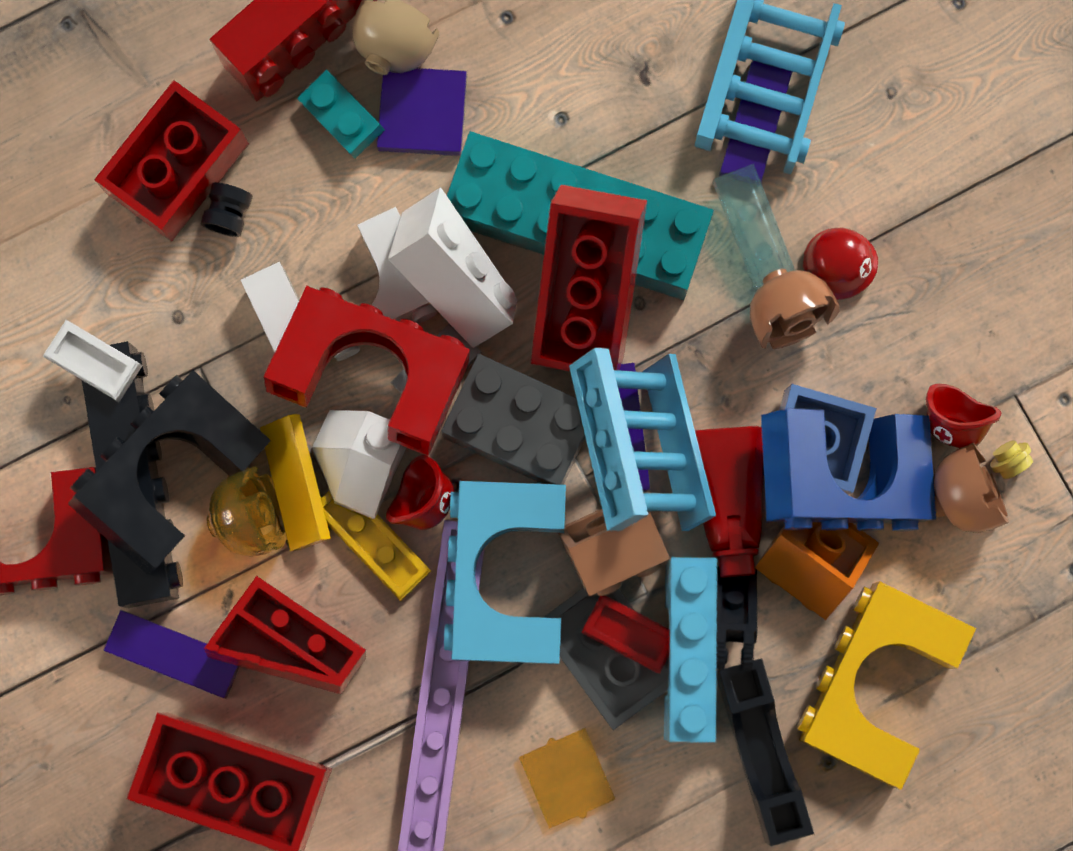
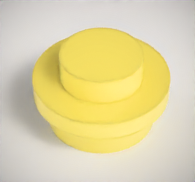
[990,440,1033,479]

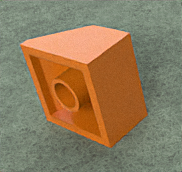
[755,522,879,620]

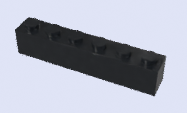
[82,341,183,608]

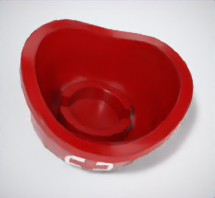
[803,228,878,300]
[926,384,1002,448]
[386,454,454,530]

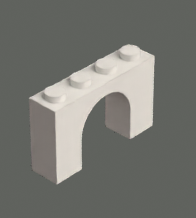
[241,207,437,361]

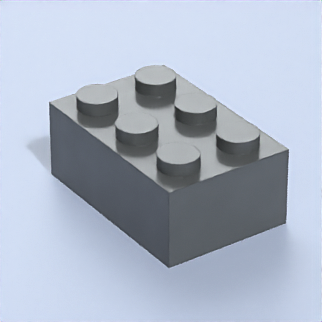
[441,353,586,485]

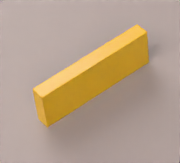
[260,414,331,551]
[321,491,432,601]

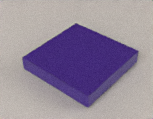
[377,68,467,156]

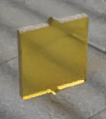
[519,728,615,829]

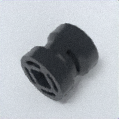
[200,182,253,237]

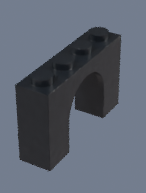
[68,370,271,575]

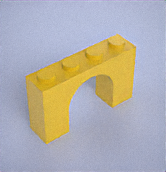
[797,581,976,790]

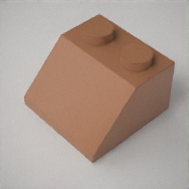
[558,509,670,596]

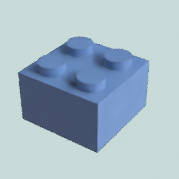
[779,384,877,494]

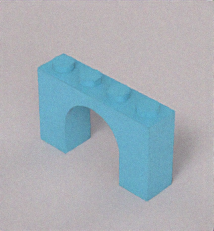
[444,481,566,664]
[664,557,717,742]

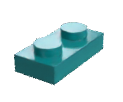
[297,69,385,159]

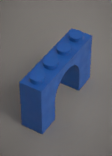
[761,408,936,531]

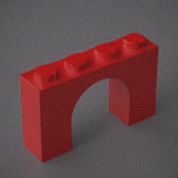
[263,285,470,456]
[0,467,113,595]

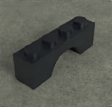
[716,658,814,846]

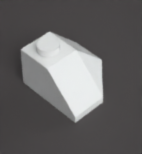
[312,410,407,519]

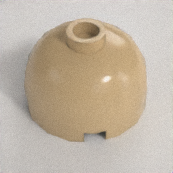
[352,0,439,75]

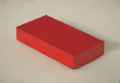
[581,595,669,674]

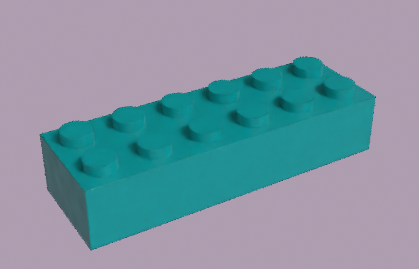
[447,131,714,300]

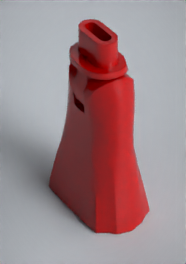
[695,426,764,578]

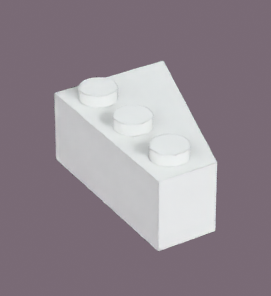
[388,187,517,348]

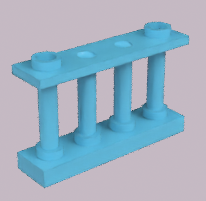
[694,0,845,175]
[569,348,716,531]

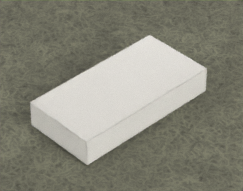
[43,320,142,402]

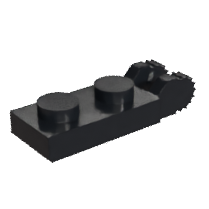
[716,566,757,671]

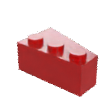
[204,576,366,695]

